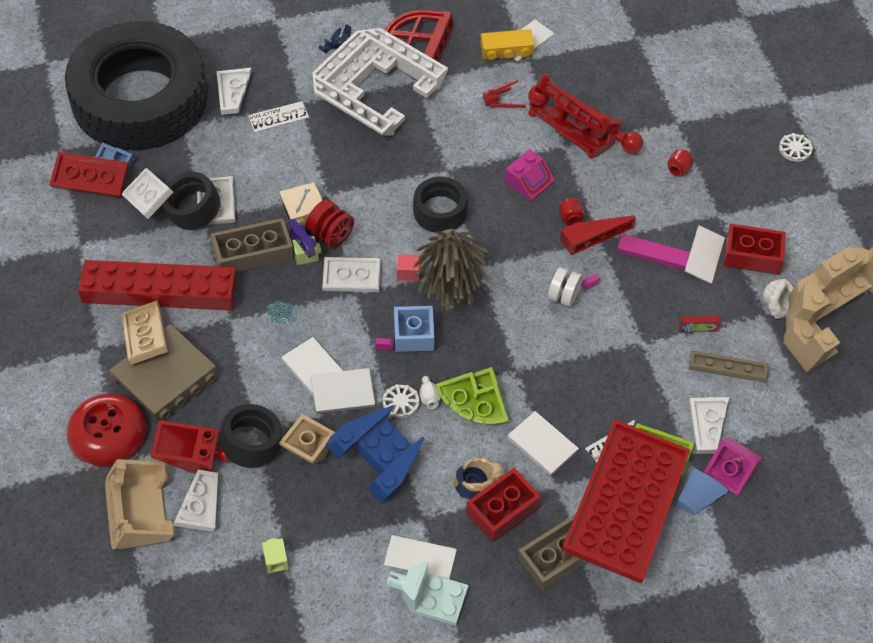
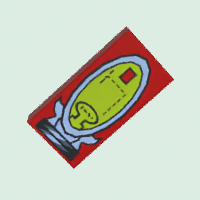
[679,316,721,333]

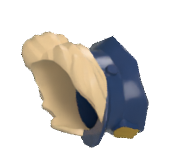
[454,458,504,499]

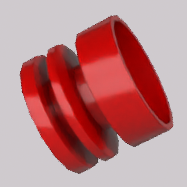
[305,199,355,249]

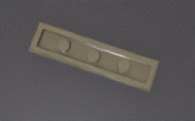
[688,350,769,383]

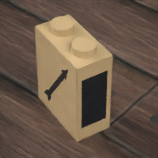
[279,182,322,228]

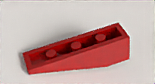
[560,215,636,256]

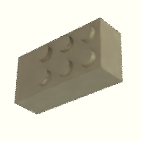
[210,218,293,273]
[518,514,589,592]

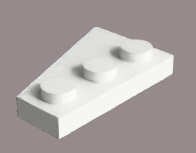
[217,68,251,115]
[689,397,729,454]
[172,470,218,532]

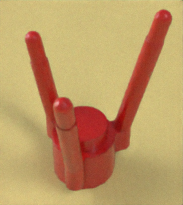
[483,80,526,108]

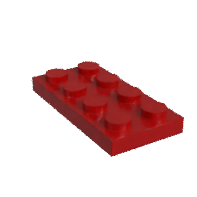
[49,152,129,198]

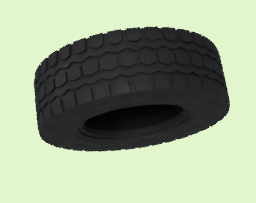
[65,21,208,151]

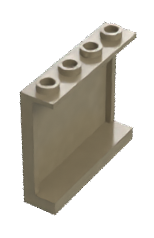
[109,324,218,423]

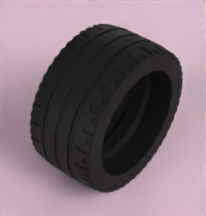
[162,171,221,230]
[413,176,468,233]
[219,404,282,468]

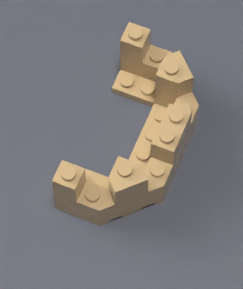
[783,245,873,372]

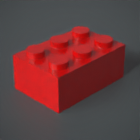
[723,223,786,275]
[466,468,541,543]

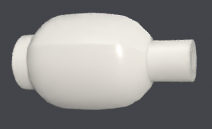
[420,376,441,409]

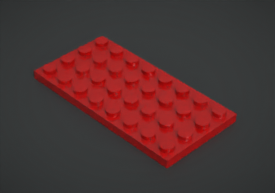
[561,419,690,584]

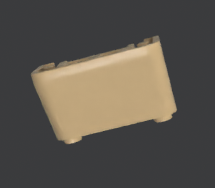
[105,459,175,550]

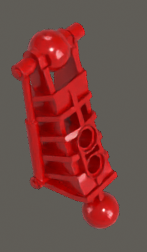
[528,74,644,159]

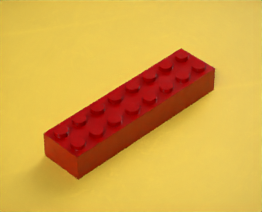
[78,260,237,311]

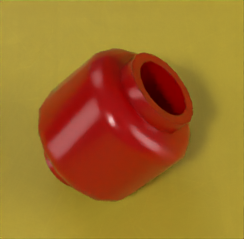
[667,149,694,176]
[559,198,585,225]

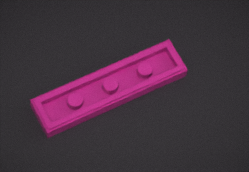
[617,234,690,270]

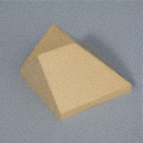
[279,414,335,464]

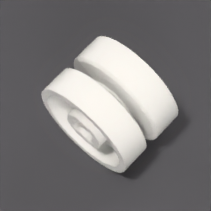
[548,267,583,307]

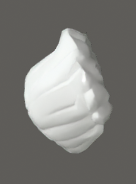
[763,279,793,319]

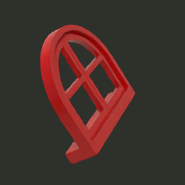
[385,10,454,62]

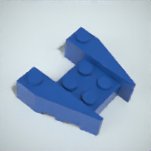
[325,405,425,503]

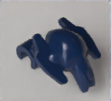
[319,24,352,53]

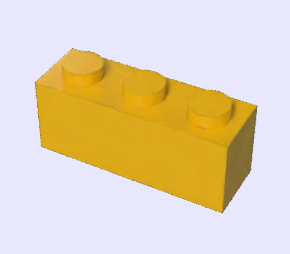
[480,29,534,60]

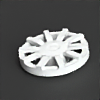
[779,133,813,162]
[382,384,419,419]

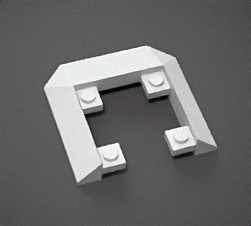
[312,28,448,135]

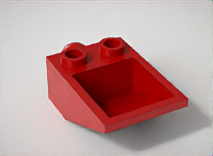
[151,420,230,474]

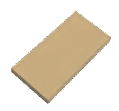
[122,301,168,365]

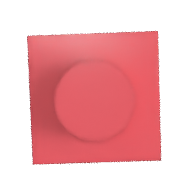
[397,254,424,281]

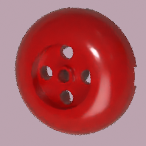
[66,393,148,467]

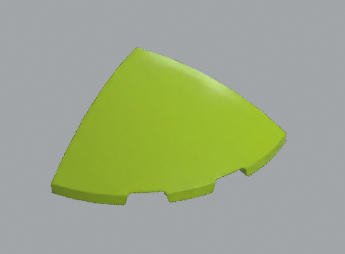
[435,367,509,425]

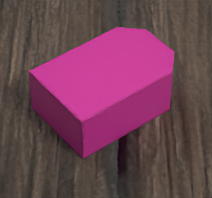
[581,274,600,290]
[376,338,394,350]

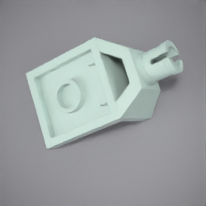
[386,561,469,626]

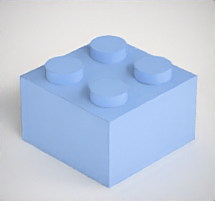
[394,306,434,352]

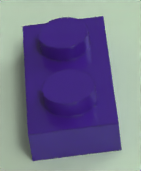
[288,219,316,258]

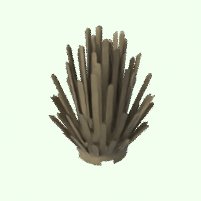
[413,229,490,310]

